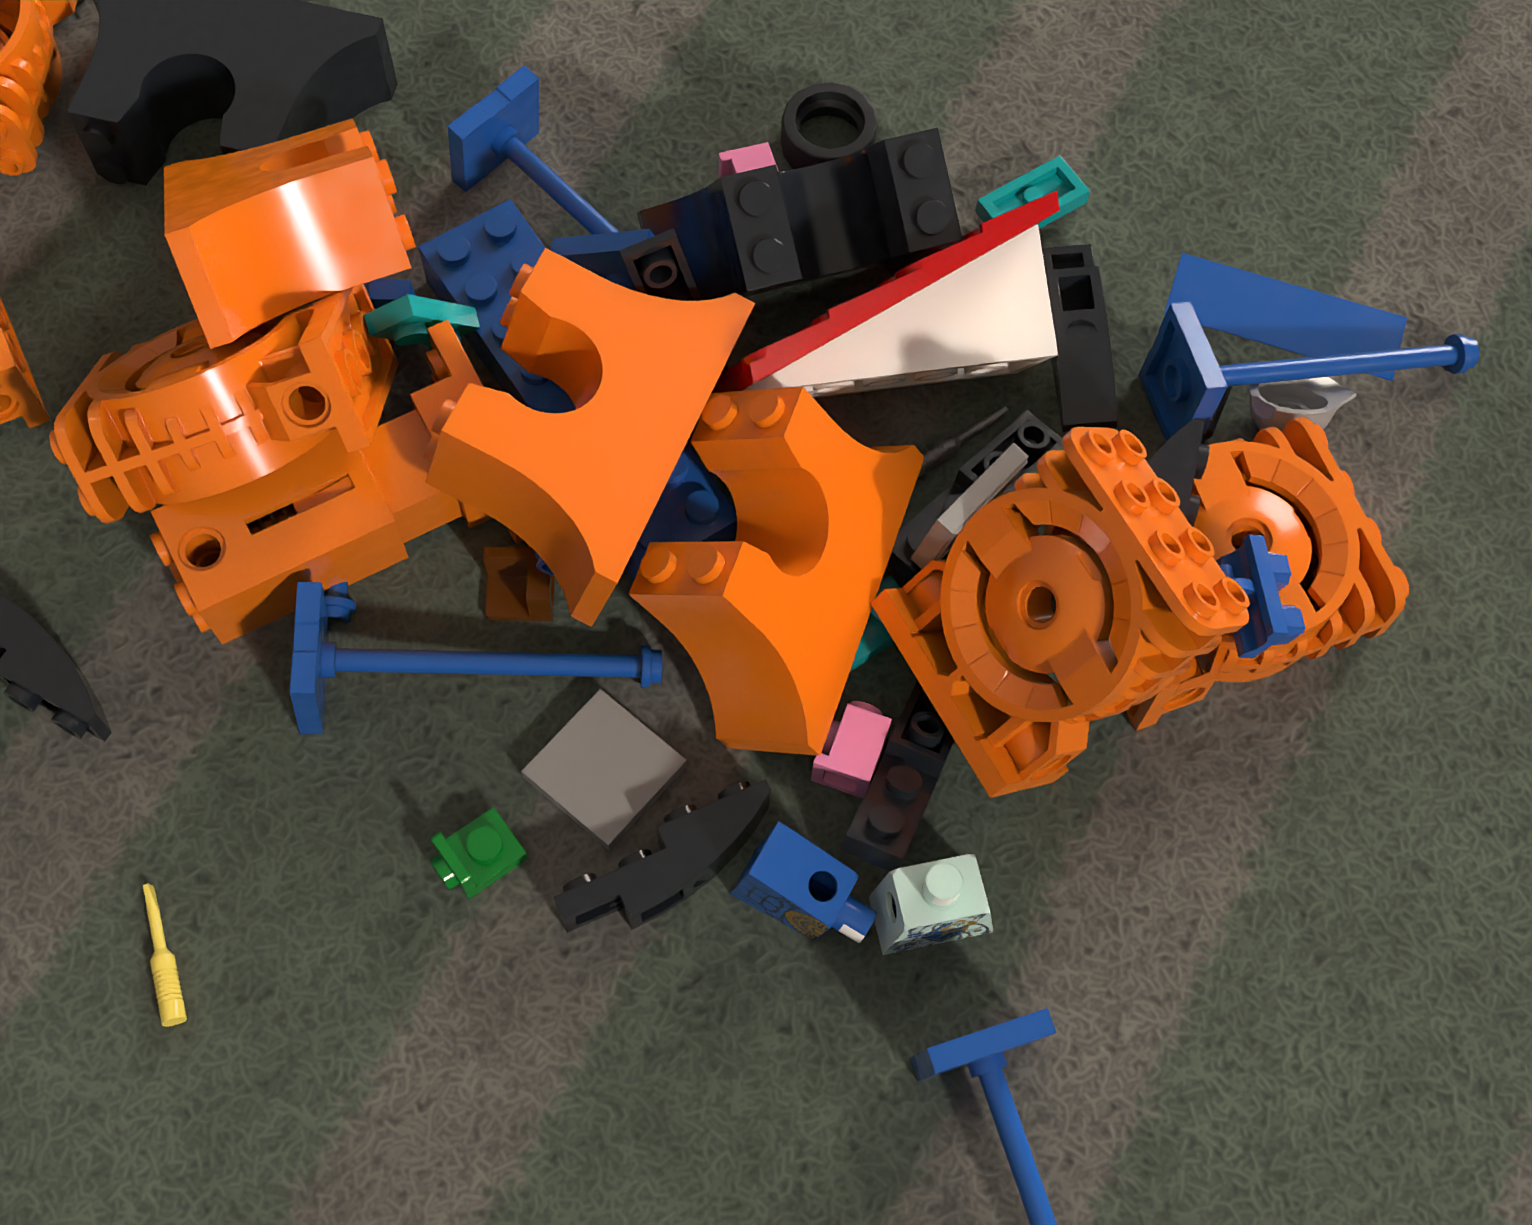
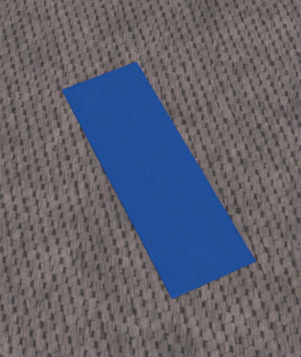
[1164,253,1407,381]

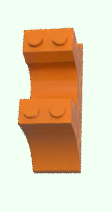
[164,118,416,349]
[423,248,755,627]
[629,387,925,756]

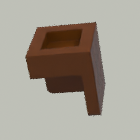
[483,547,555,621]

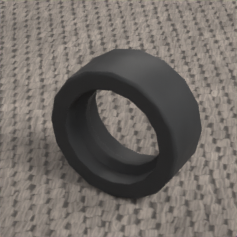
[780,82,878,169]

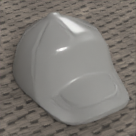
[1249,377,1357,432]

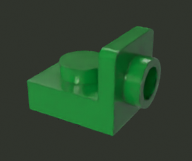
[429,807,529,899]

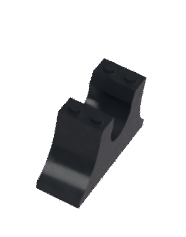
[67,0,398,186]
[637,128,963,300]

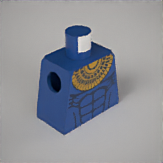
[730,821,877,943]

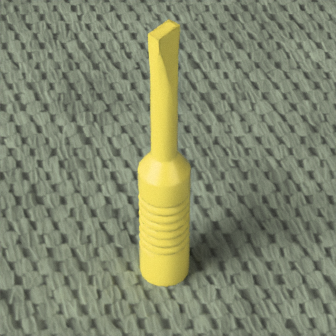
[143,883,187,1027]

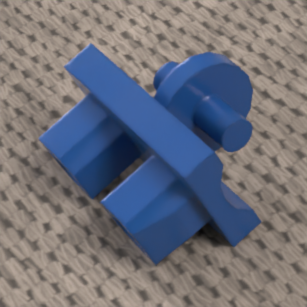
[1216,535,1305,658]

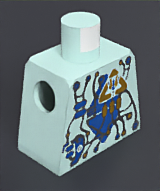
[869,854,993,955]

